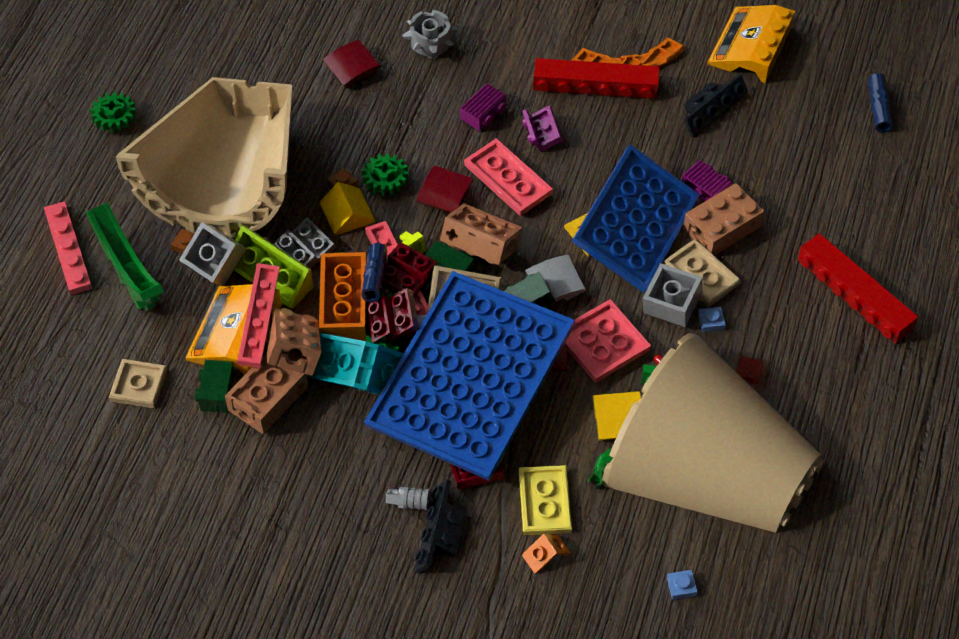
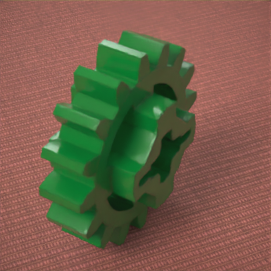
[90,92,137,133]
[362,153,409,196]

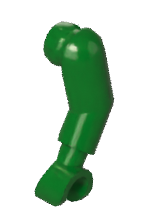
[587,448,613,489]

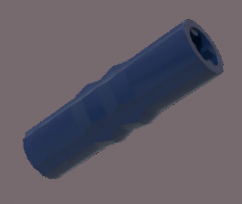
[868,73,893,133]
[361,243,388,302]

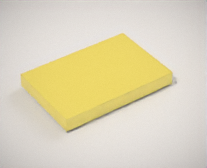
[519,465,572,535]

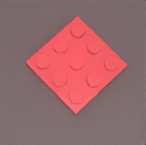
[564,299,651,383]

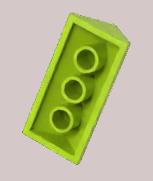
[234,225,314,308]

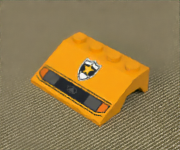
[708,5,795,83]
[186,284,282,375]

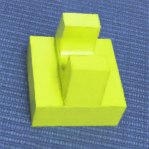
[399,231,426,254]

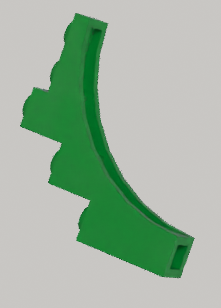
[85,202,164,311]

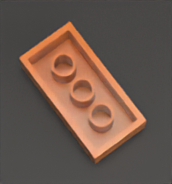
[319,252,367,341]

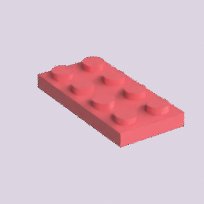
[464,138,553,216]

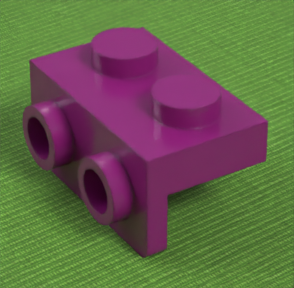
[522,106,563,152]

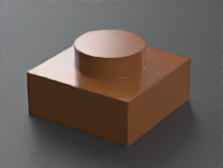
[327,168,358,188]
[171,229,195,254]

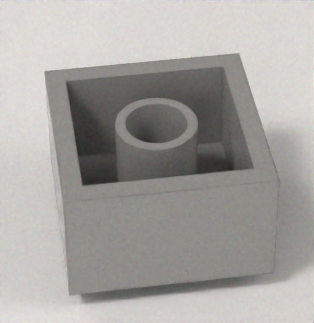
[179,222,247,286]
[643,263,703,327]

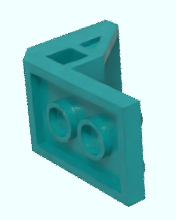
[307,333,404,395]

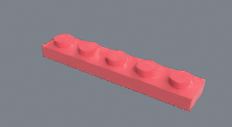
[44,201,92,295]
[237,263,280,368]

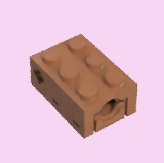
[683,183,764,255]
[440,204,522,265]
[266,308,321,376]
[225,353,309,435]

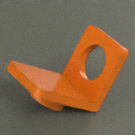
[522,534,570,573]

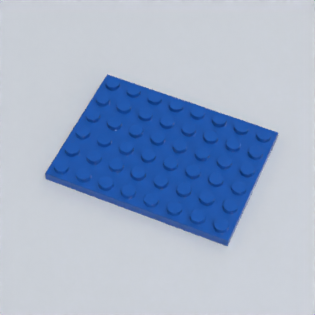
[364,271,575,481]

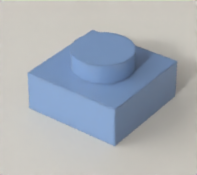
[698,307,726,333]
[667,570,697,600]

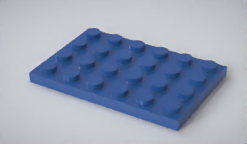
[571,144,700,292]

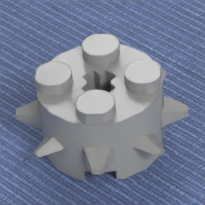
[403,10,458,59]

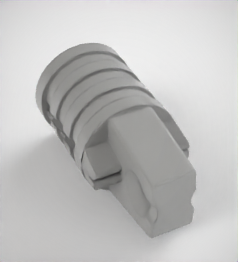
[386,487,430,511]

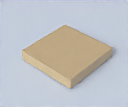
[109,359,167,409]

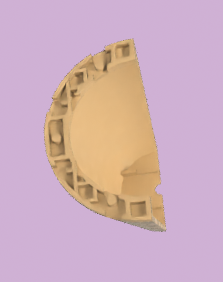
[116,77,292,238]
[602,333,825,533]

